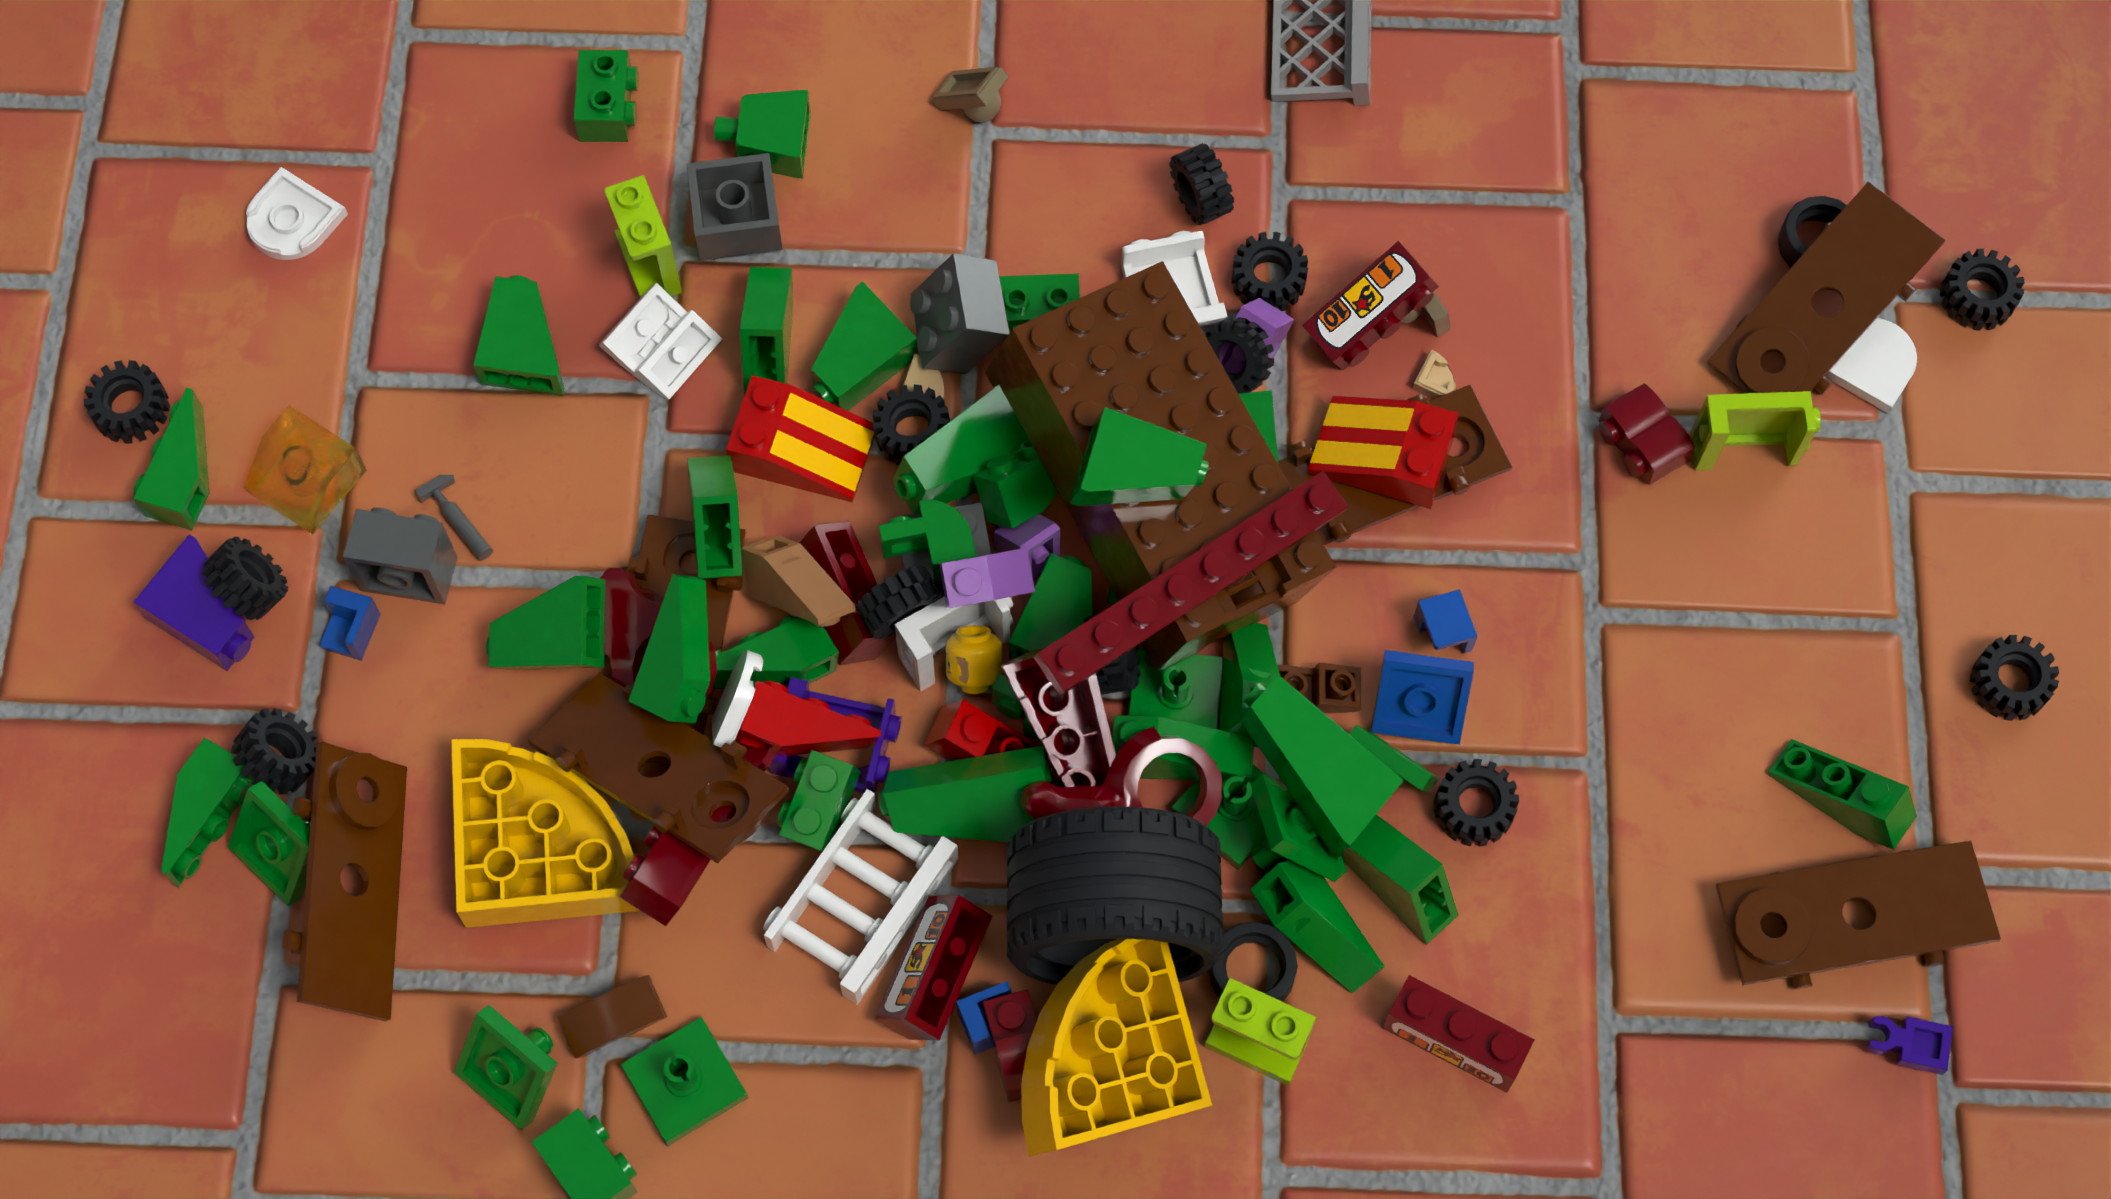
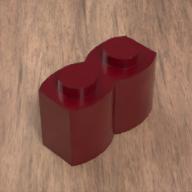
[1599,383,1695,485]

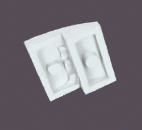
[599,283,722,400]

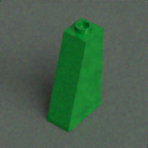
[892,385,1029,515]
[1240,674,1404,858]
[879,746,1055,842]

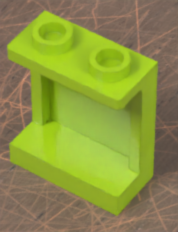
[605,175,682,298]
[1690,391,1821,471]
[1205,978,1316,1086]

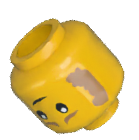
[946,625,1003,694]

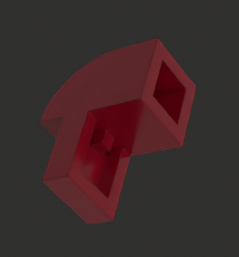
[983,989,1037,1102]

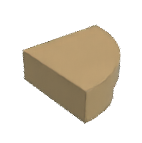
[1413,350,1456,399]
[904,353,945,400]

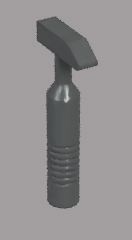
[415,475,493,560]

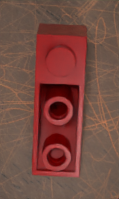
[734,681,882,757]
[924,699,1063,787]

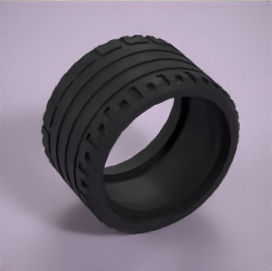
[1007,806,1224,985]

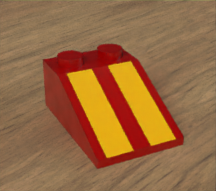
[726,375,875,503]
[1307,396,1459,509]

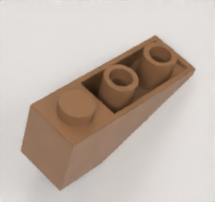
[741,535,856,627]

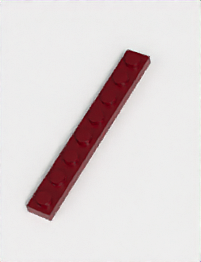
[1034,471,1349,696]

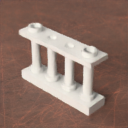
[763,789,959,1005]

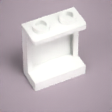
[1121,231,1228,331]
[895,597,1013,692]

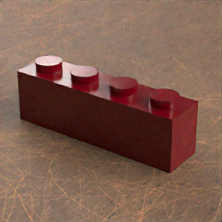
[1000,646,1116,787]
[619,747,777,926]

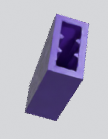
[134,534,254,671]

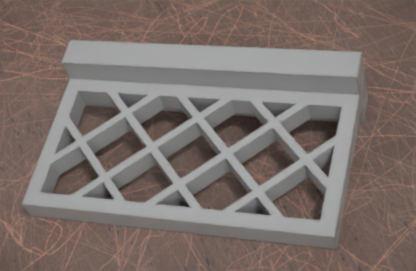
[1271,0,1372,106]

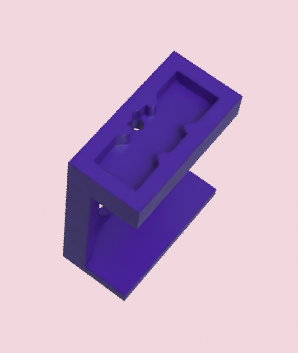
[769,677,902,794]

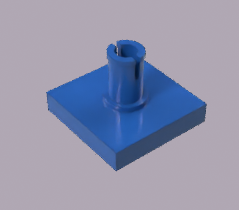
[1372,650,1474,745]

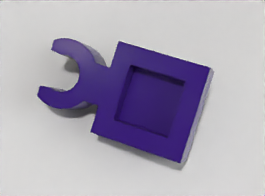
[1865,1016,1953,1075]

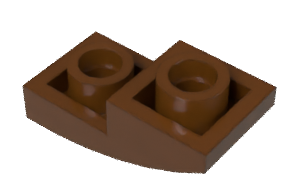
[1277,663,1361,713]
[557,975,667,1059]

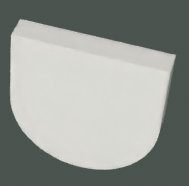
[246,167,348,260]
[1826,318,1917,414]
[711,650,763,747]

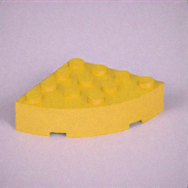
[451,739,641,928]
[1021,938,1213,1157]

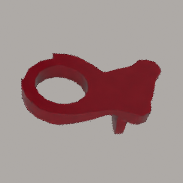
[600,568,717,698]
[1021,726,1223,826]

